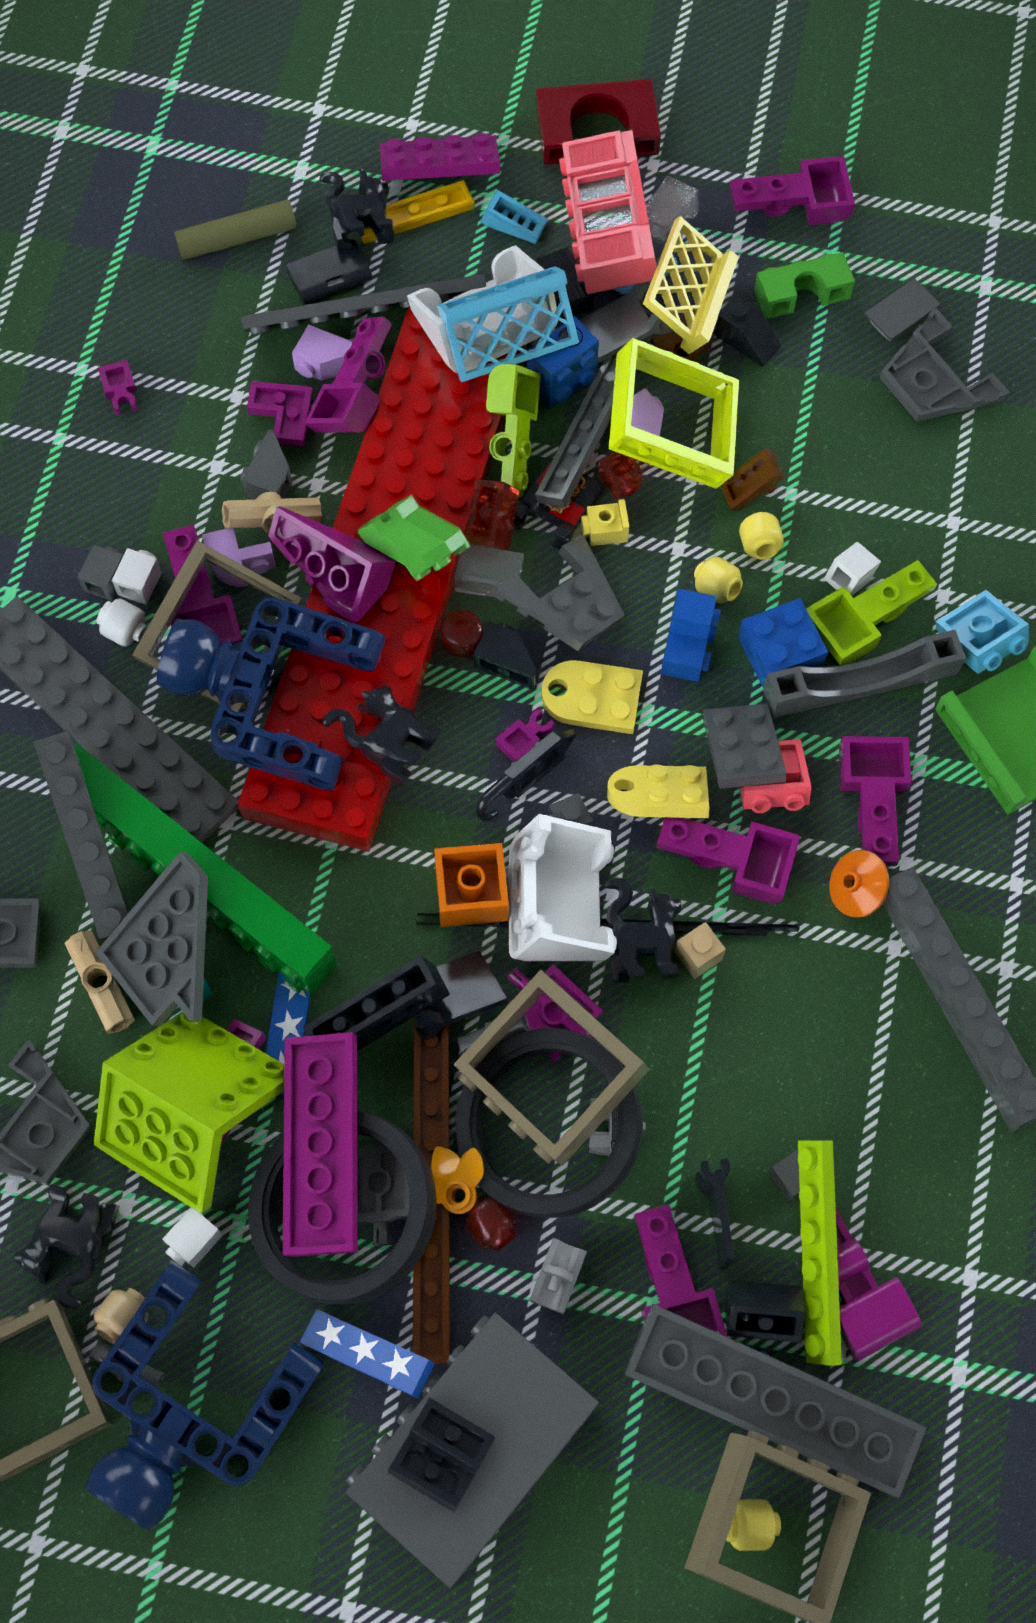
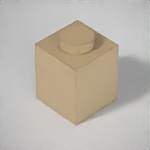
[675,922,726,979]

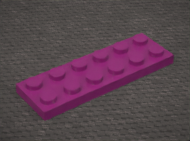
[283,1032,358,1257]

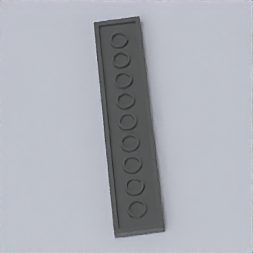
[0,596,239,843]

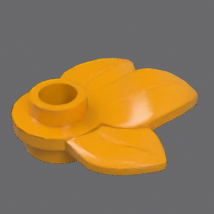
[431,1146,484,1214]

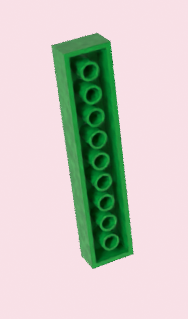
[74,742,337,997]

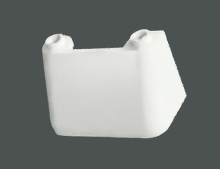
[407,245,558,373]
[509,814,617,961]

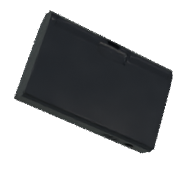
[286,239,373,305]

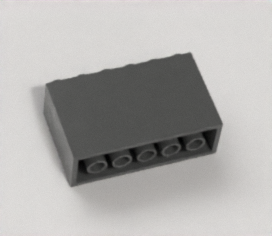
[345,1312,599,1589]

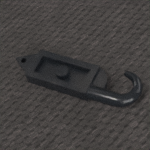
[476,729,577,821]

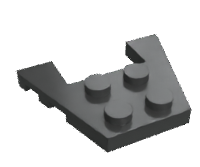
[879,308,1010,422]
[493,534,625,651]
[0,1040,92,1186]

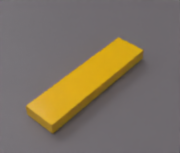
[361,180,475,244]

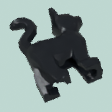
[319,168,395,250]
[322,685,441,787]
[604,877,682,983]
[15,1184,119,1310]

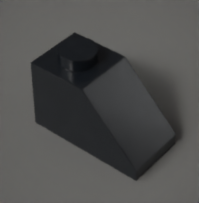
[714,294,781,367]
[474,621,536,691]

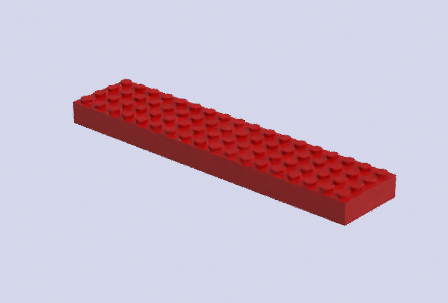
[238,308,526,852]

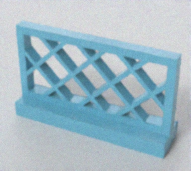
[437,266,579,382]

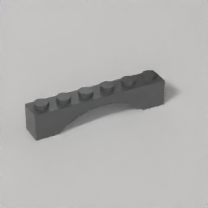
[763,630,966,718]
[33,731,130,939]

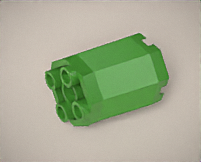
[357,494,471,581]

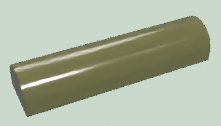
[174,200,297,261]

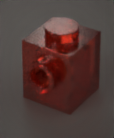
[599,452,642,500]

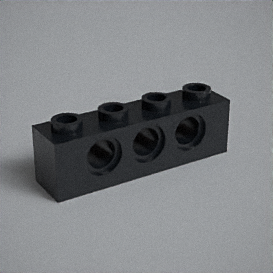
[303,955,450,1051]

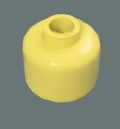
[739,512,784,560]
[694,556,743,604]
[726,1499,781,1551]

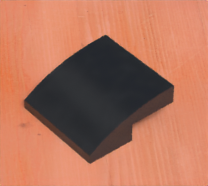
[388,1397,495,1512]

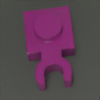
[98,360,137,416]
[495,709,554,762]

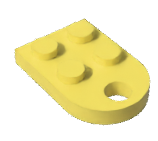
[541,660,643,734]
[607,764,710,818]

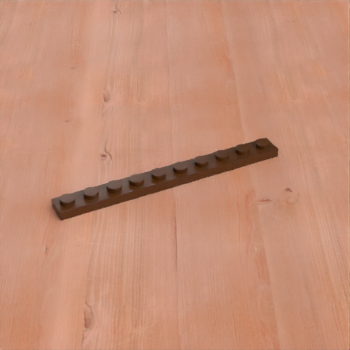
[413,1008,450,1365]

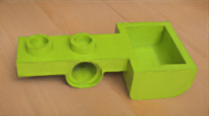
[486,364,541,498]
[806,560,937,666]

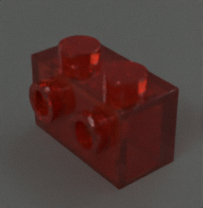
[466,479,519,553]

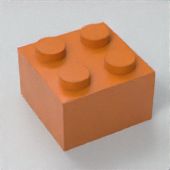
[434,843,509,927]

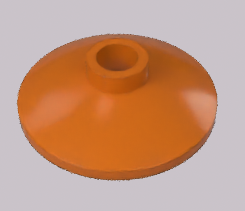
[829,850,889,918]

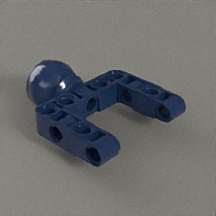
[156,597,386,791]
[84,1260,324,1531]

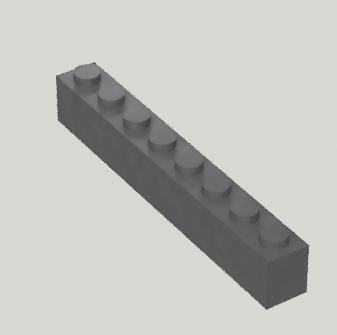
[882,867,1036,1133]

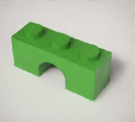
[754,252,855,319]

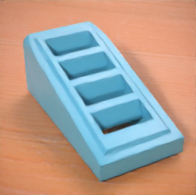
[480,190,549,244]

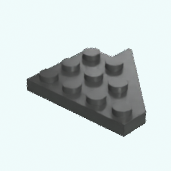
[96,851,208,1026]

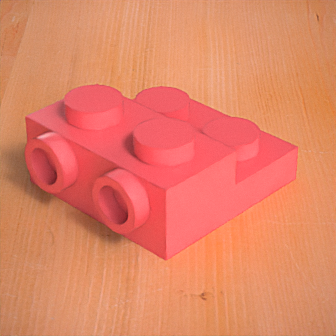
[739,739,811,813]

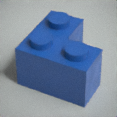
[661,589,721,682]

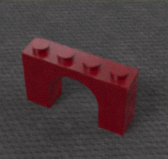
[536,79,661,165]

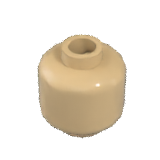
[94,1288,149,1345]

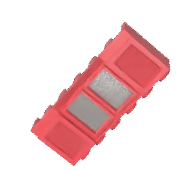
[559,130,657,294]

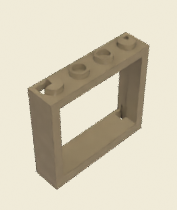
[132,540,302,712]
[454,970,650,1166]
[0,1298,113,1483]
[684,1430,871,1623]

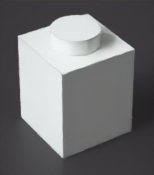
[824,542,881,596]
[112,548,162,605]
[162,1208,223,1268]

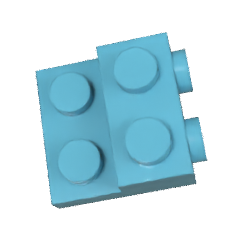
[935,590,1029,674]

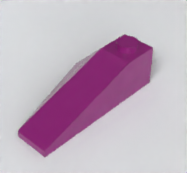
[268,506,396,623]

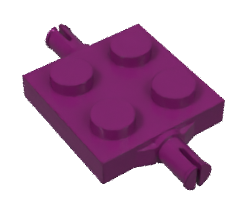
[507,964,603,1062]

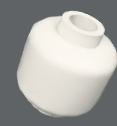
[96,598,148,647]

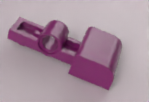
[729,156,855,225]
[304,317,392,433]
[163,525,243,645]
[839,736,911,866]
[656,817,800,903]
[634,1204,728,1337]
[835,1206,922,1362]

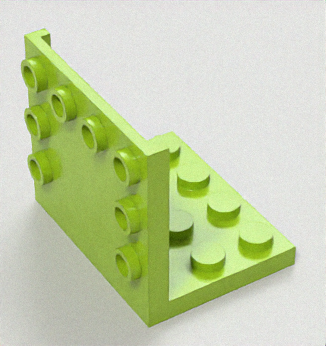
[94,1012,284,1214]

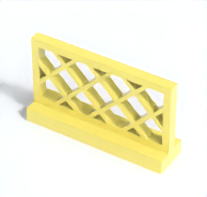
[643,216,739,354]

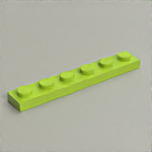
[798,1140,842,1366]

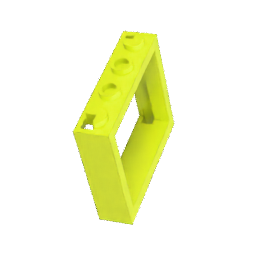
[609,338,739,489]

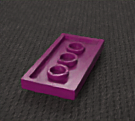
[379,133,500,181]

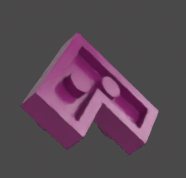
[247,381,313,447]

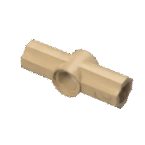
[222,492,322,534]
[65,930,135,1034]

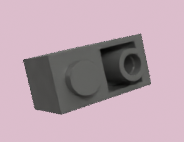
[240,430,293,500]

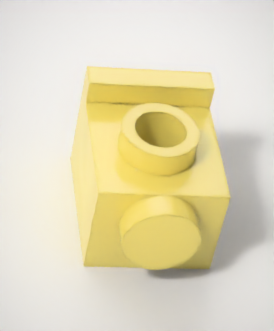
[581,499,629,546]

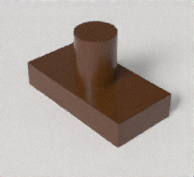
[721,449,784,511]

